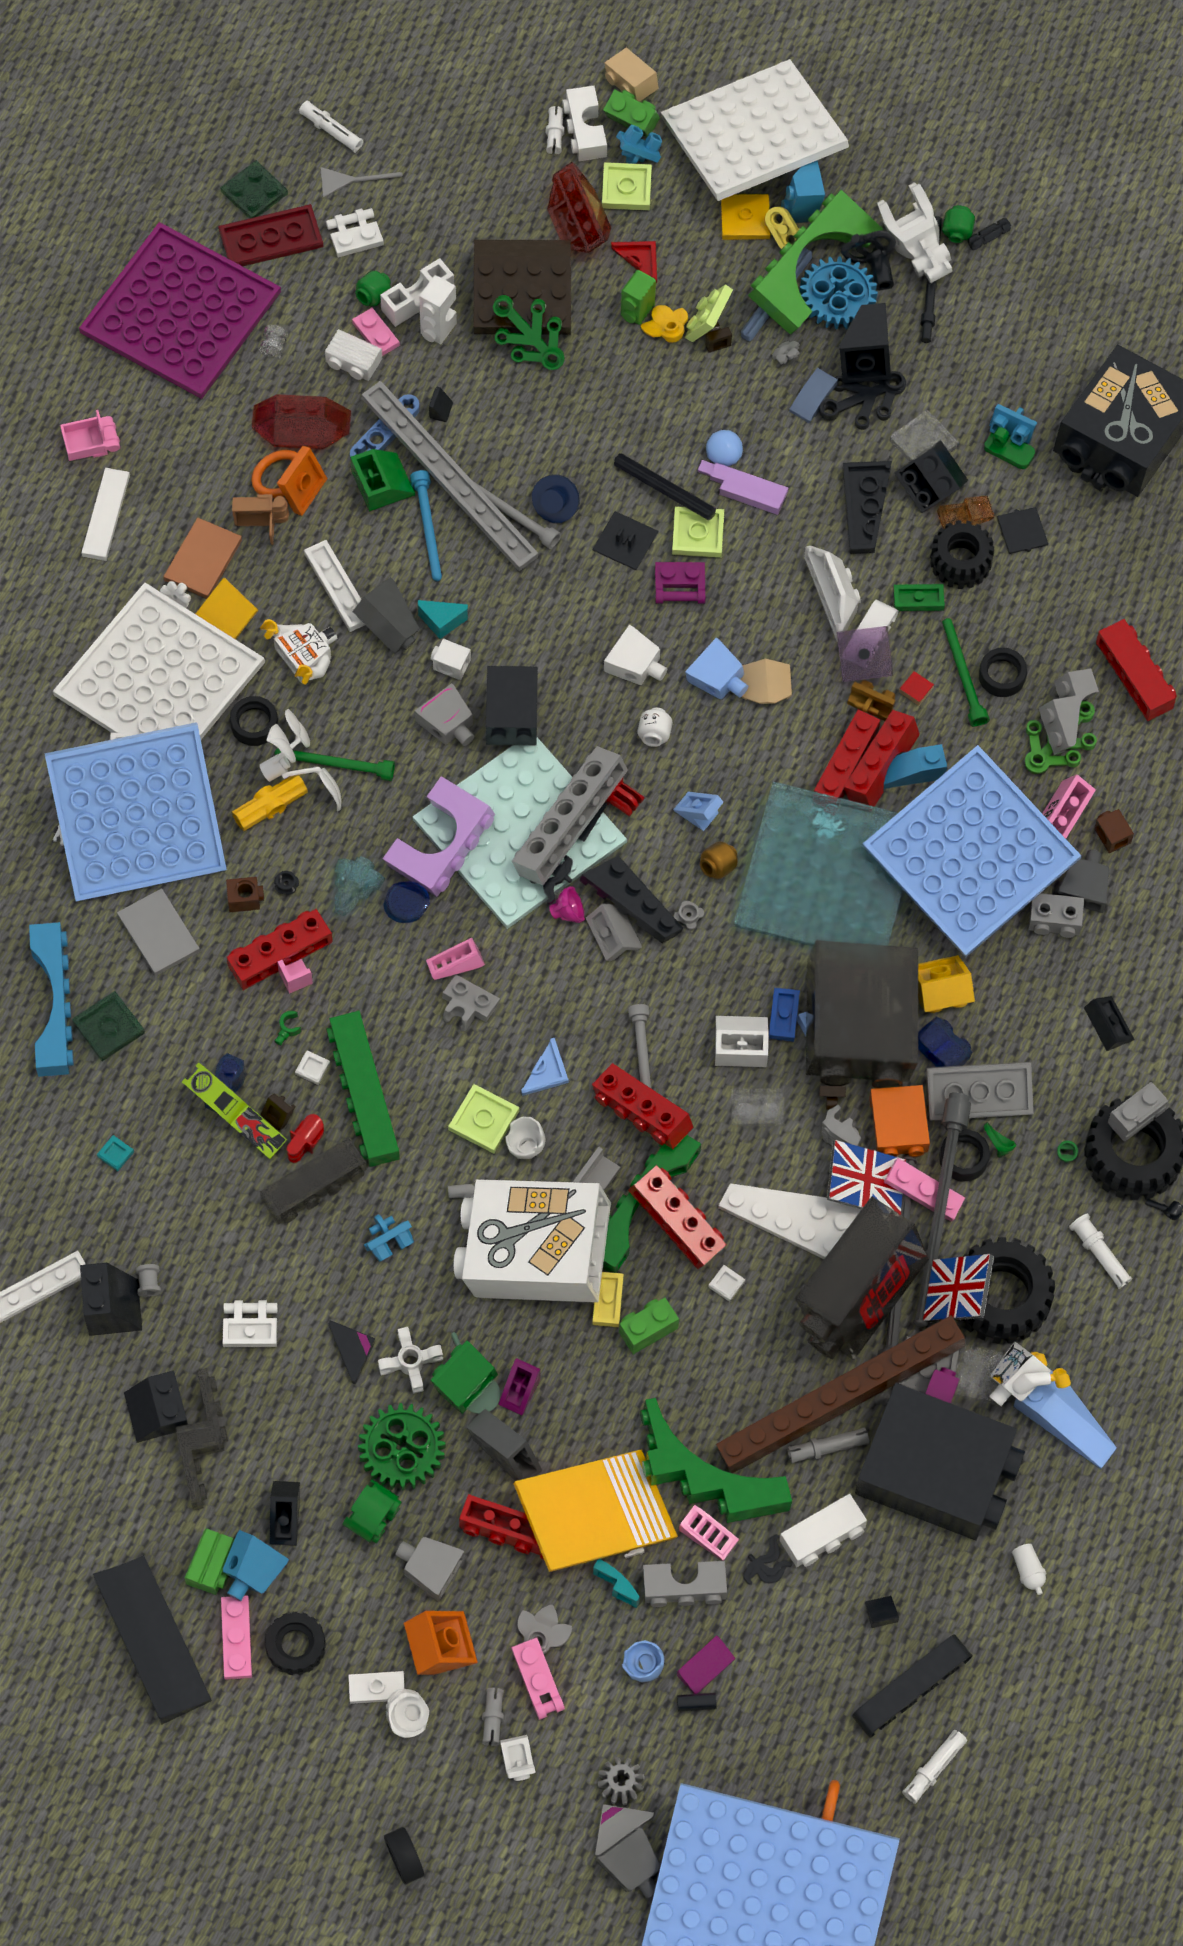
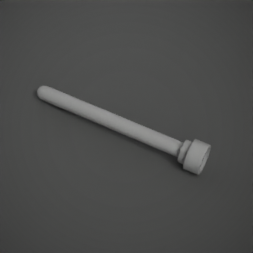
[473,481,561,549]
[628,1004,651,1088]

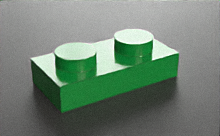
[893,584,945,611]

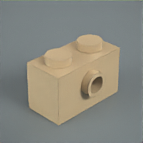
[605,47,659,102]

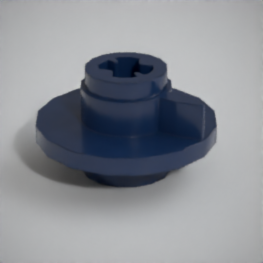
[532,474,580,523]

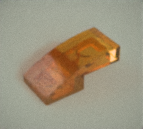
[937,496,995,529]

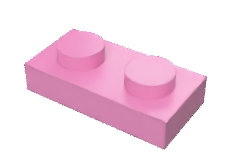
[352,308,400,356]

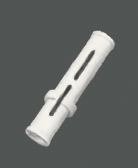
[299,100,363,153]
[902,1730,967,1804]

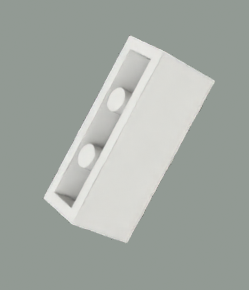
[779,1494,867,1568]

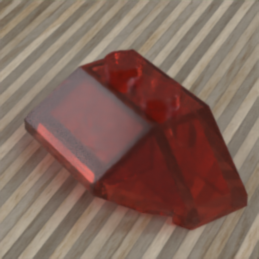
[547,162,611,253]
[252,394,351,449]

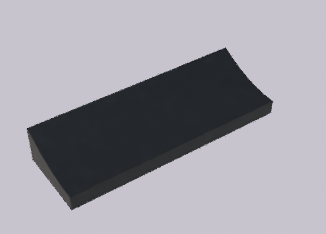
[93,1555,212,1725]

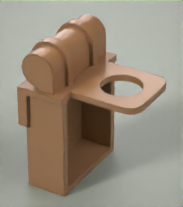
[232,494,289,545]

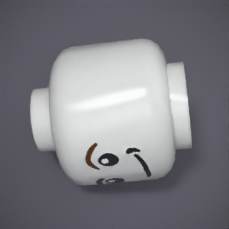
[637,708,673,747]

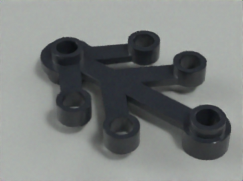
[820,371,906,430]

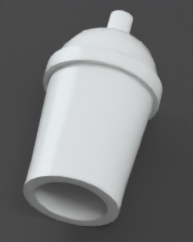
[1012,1544,1047,1595]

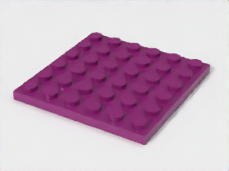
[79,222,281,399]

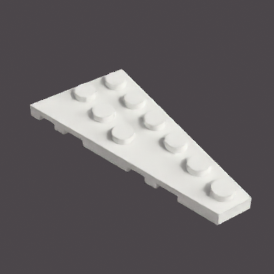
[718,1184,891,1276]

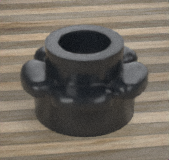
[274,871,299,895]

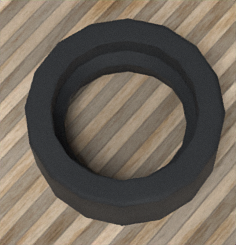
[979,648,1027,697]
[230,696,278,746]
[939,1129,990,1182]
[384,1827,425,1885]

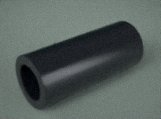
[677,1693,717,1712]

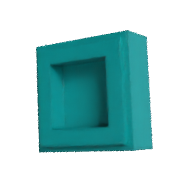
[97,1135,134,1171]

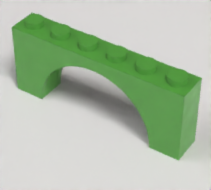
[748,190,883,334]

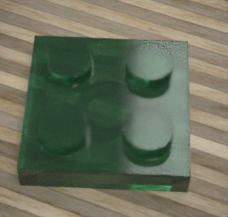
[220,160,288,219]
[72,991,145,1061]

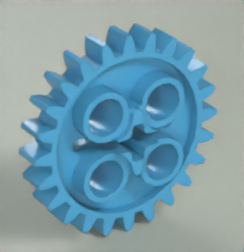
[799,256,878,329]

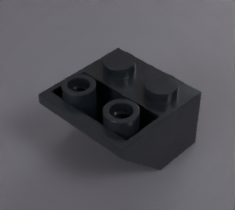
[894,440,968,513]

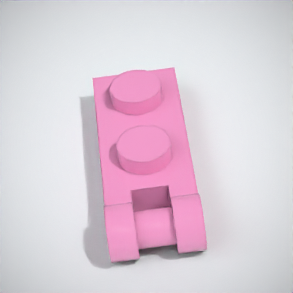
[511,1637,565,1720]

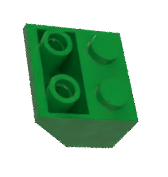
[350,449,415,512]
[431,1340,498,1414]

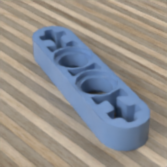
[350,394,420,457]

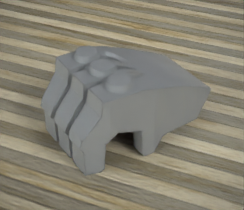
[821,1105,861,1147]

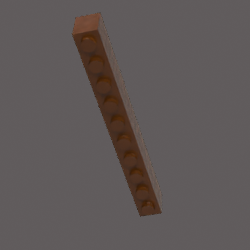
[716,1315,965,1473]

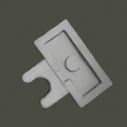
[442,975,500,1031]

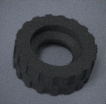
[265,1612,326,1675]

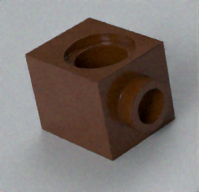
[1094,809,1134,854]
[226,877,264,913]

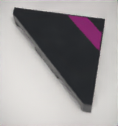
[328,1320,375,1384]

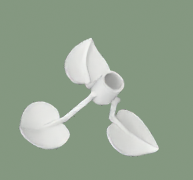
[260,709,341,812]

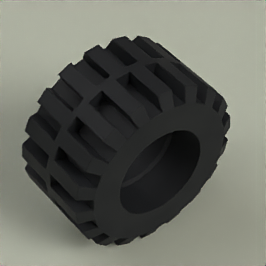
[930,520,994,589]

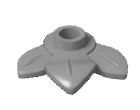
[518,1604,572,1654]

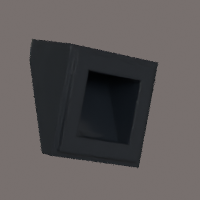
[429,387,453,422]
[865,1596,899,1628]

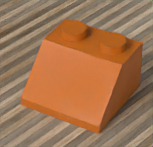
[404,1611,478,1675]

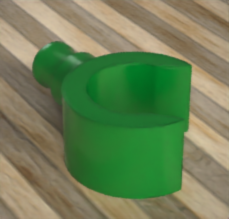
[274,1011,301,1046]

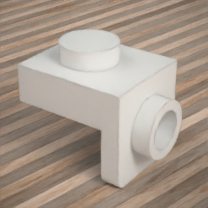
[500,1735,536,1781]

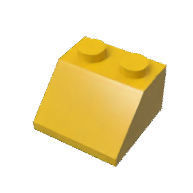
[909,955,975,1013]

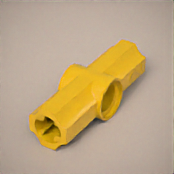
[232,775,308,831]

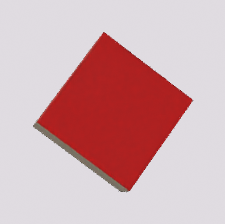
[899,671,934,706]

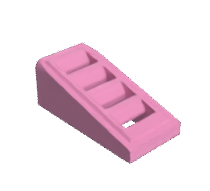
[426,938,485,980]
[679,1505,739,1561]

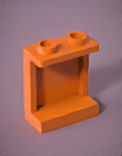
[869,1085,930,1157]

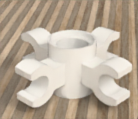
[378,1327,443,1394]

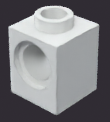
[431,639,471,680]

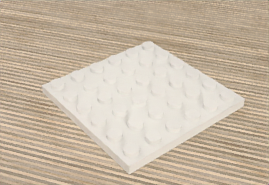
[661,59,849,201]
[53,583,265,739]

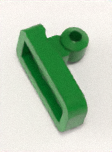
[984,427,1035,469]

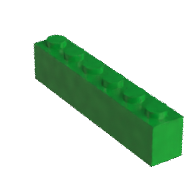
[326,1010,400,1167]

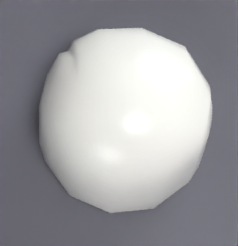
[506,1117,546,1159]

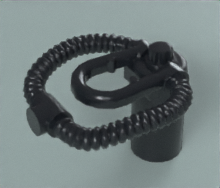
[840,230,896,291]

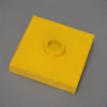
[721,194,770,240]

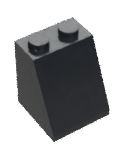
[839,303,891,383]
[486,666,538,745]
[80,1262,142,1336]

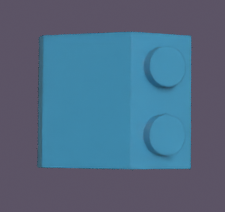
[781,160,825,223]

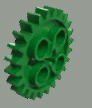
[358,1403,446,1491]

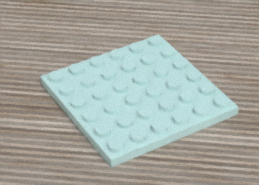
[413,737,627,929]

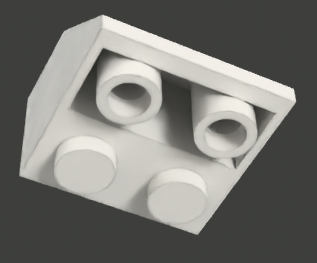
[715,1016,769,1067]

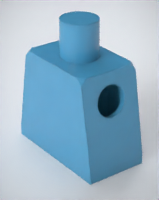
[223,1530,289,1601]

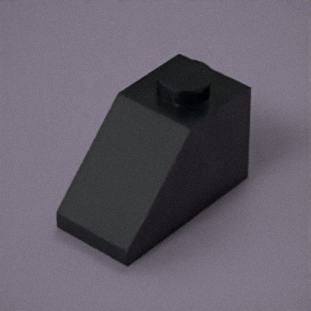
[270,1481,300,1546]

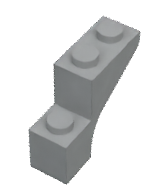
[1039,668,1099,755]

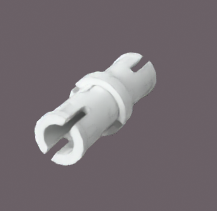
[546,106,564,154]

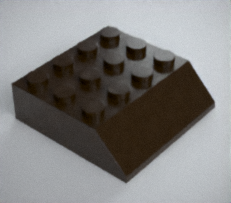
[474,240,571,335]

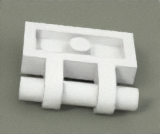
[326,208,384,257]
[223,1300,278,1347]

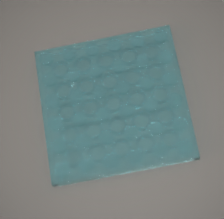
[734,782,903,964]

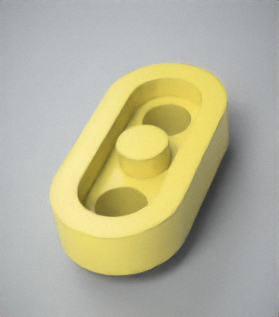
[765,207,799,249]

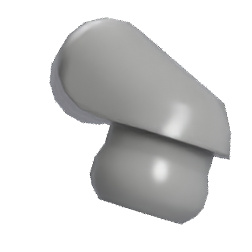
[448,1184,475,1199]

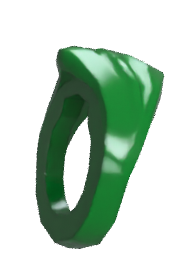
[983,1122,1016,1158]

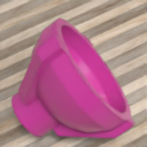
[549,886,585,923]

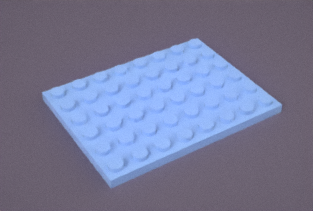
[642,1783,900,1946]

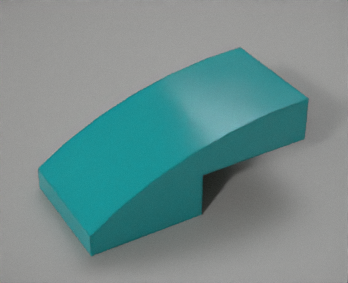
[593,1559,639,1608]

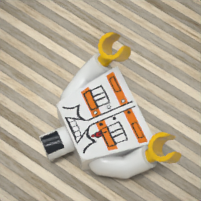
[260,619,338,685]

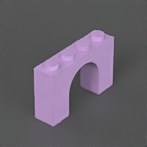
[383,776,495,897]

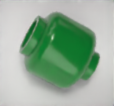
[942,205,975,243]
[355,270,391,307]

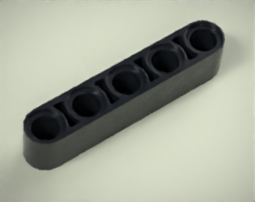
[852,1634,973,1738]

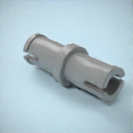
[482,1688,504,1746]

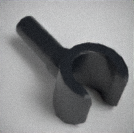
[1145,1199,1183,1220]

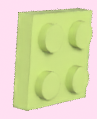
[602,162,652,210]
[685,284,733,342]
[672,506,724,558]
[448,1084,519,1154]

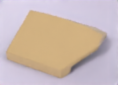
[741,659,792,704]

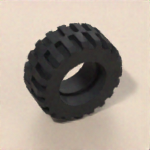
[1084,1095,1183,1200]
[959,1237,1055,1344]

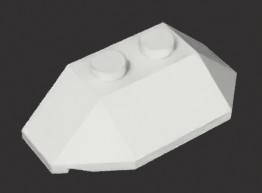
[804,546,861,642]

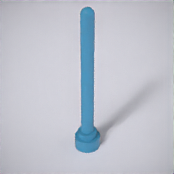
[410,470,442,581]

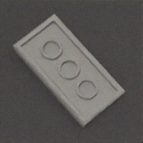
[926,1062,1034,1120]

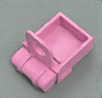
[60,410,120,461]

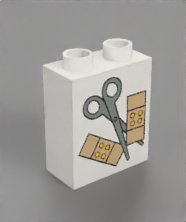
[454,1180,611,1302]

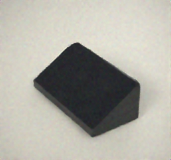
[1084,996,1135,1051]

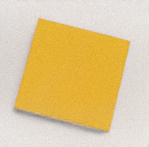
[195,578,258,640]

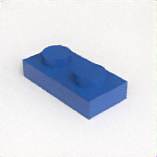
[768,987,800,1042]

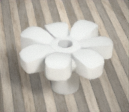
[160,581,191,608]

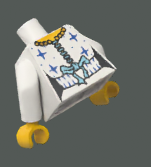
[989,1342,1071,1407]

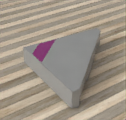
[595,1804,654,1857]

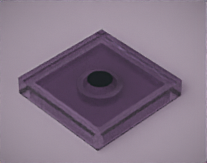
[837,626,893,682]

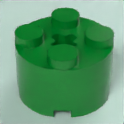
[342,1479,402,1544]

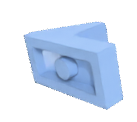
[673,792,723,831]

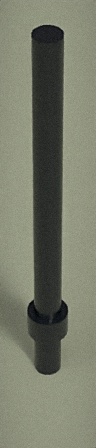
[920,216,942,343]

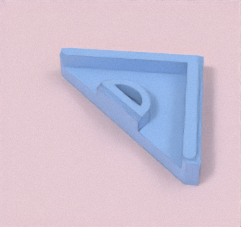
[521,1038,569,1096]

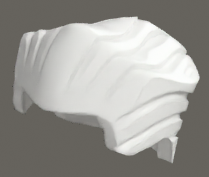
[386,1689,429,1738]

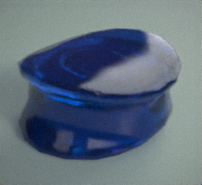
[383,881,430,923]

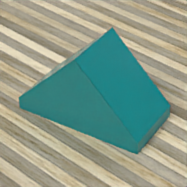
[418,600,468,639]

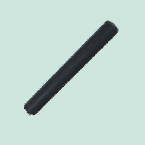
[614,453,716,520]

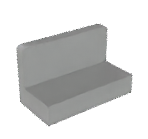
[586,904,642,961]
[573,1147,621,1192]

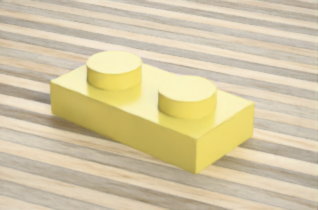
[593,1272,624,1327]

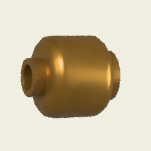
[700,841,738,879]

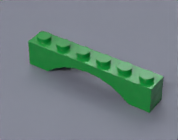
[603,1135,701,1273]

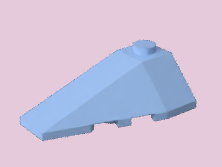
[1013,1370,1117,1469]

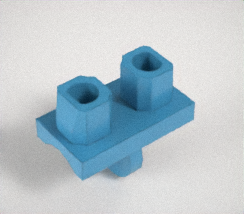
[616,124,662,164]
[989,404,1037,446]
[364,1214,414,1262]

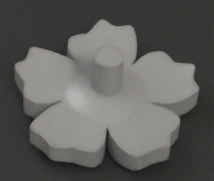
[772,341,800,364]

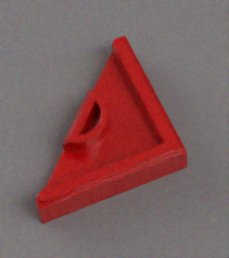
[611,241,657,283]

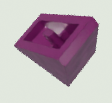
[498,1358,540,1415]

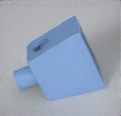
[685,638,748,699]

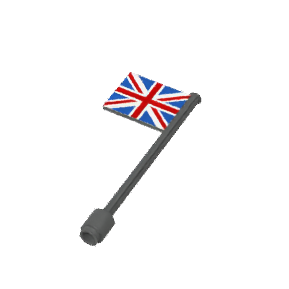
[913,1092,994,1328]
[827,1140,917,1387]

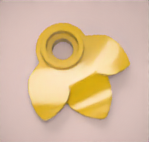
[641,305,688,343]

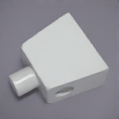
[604,625,667,685]

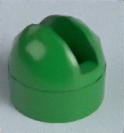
[1057,1141,1078,1162]

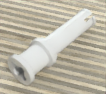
[1069,1213,1132,1289]

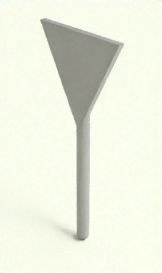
[321,167,403,197]

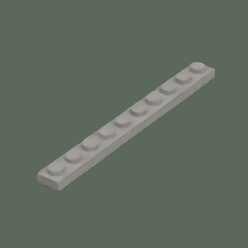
[362,381,538,571]

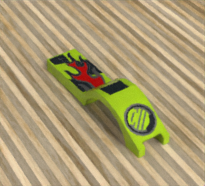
[182,1062,287,1159]

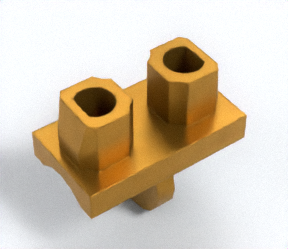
[847,680,896,721]

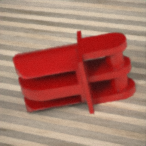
[605,778,645,817]
[287,1114,324,1163]

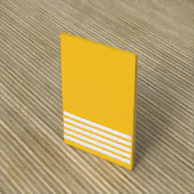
[513,1449,678,1572]

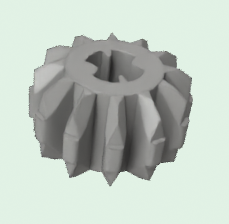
[598,1757,645,1805]

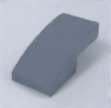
[789,368,838,423]

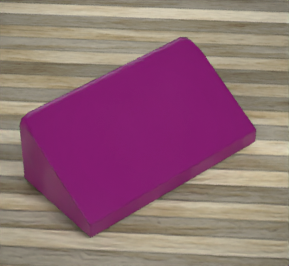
[677,1635,736,1694]

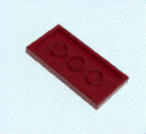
[218,204,324,266]

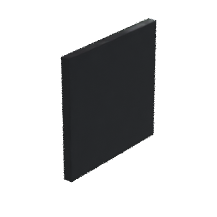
[592,511,659,570]

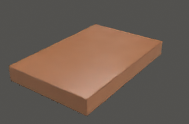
[164,517,242,599]

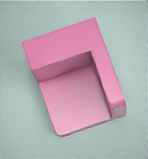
[277,959,313,994]

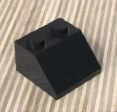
[124,1370,189,1443]

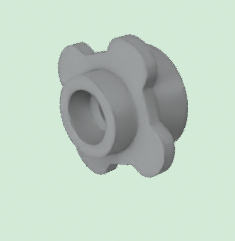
[674,901,704,929]

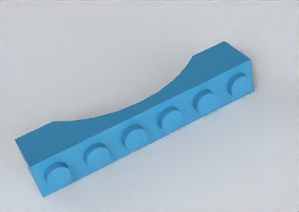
[29,922,74,1077]

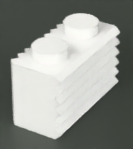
[325,329,382,381]

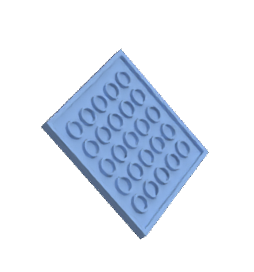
[44,722,227,901]
[863,745,1081,958]

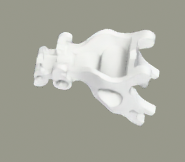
[877,182,953,283]

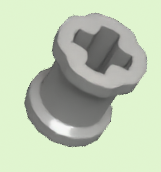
[136,1264,161,1297]

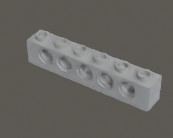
[512,746,628,885]

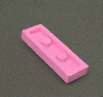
[884,1158,965,1222]
[221,1596,252,1679]

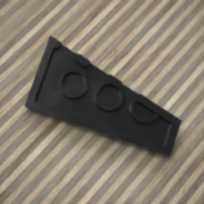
[842,461,892,554]
[579,855,683,944]

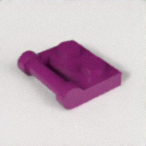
[655,562,705,604]

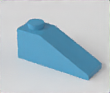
[884,744,947,789]

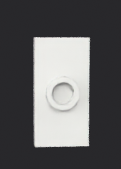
[349,1671,405,1704]

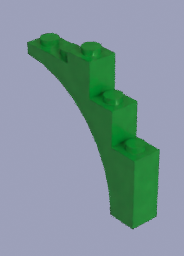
[640,1398,792,1523]

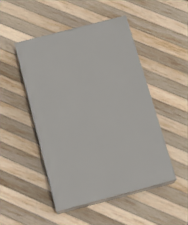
[117,888,200,976]

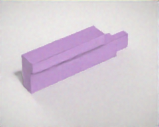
[698,460,788,515]

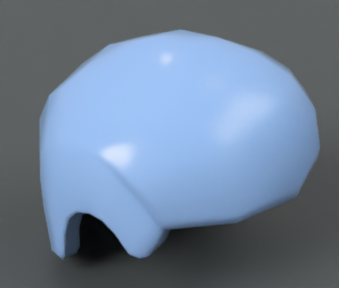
[706,430,743,467]
[622,1640,664,1682]

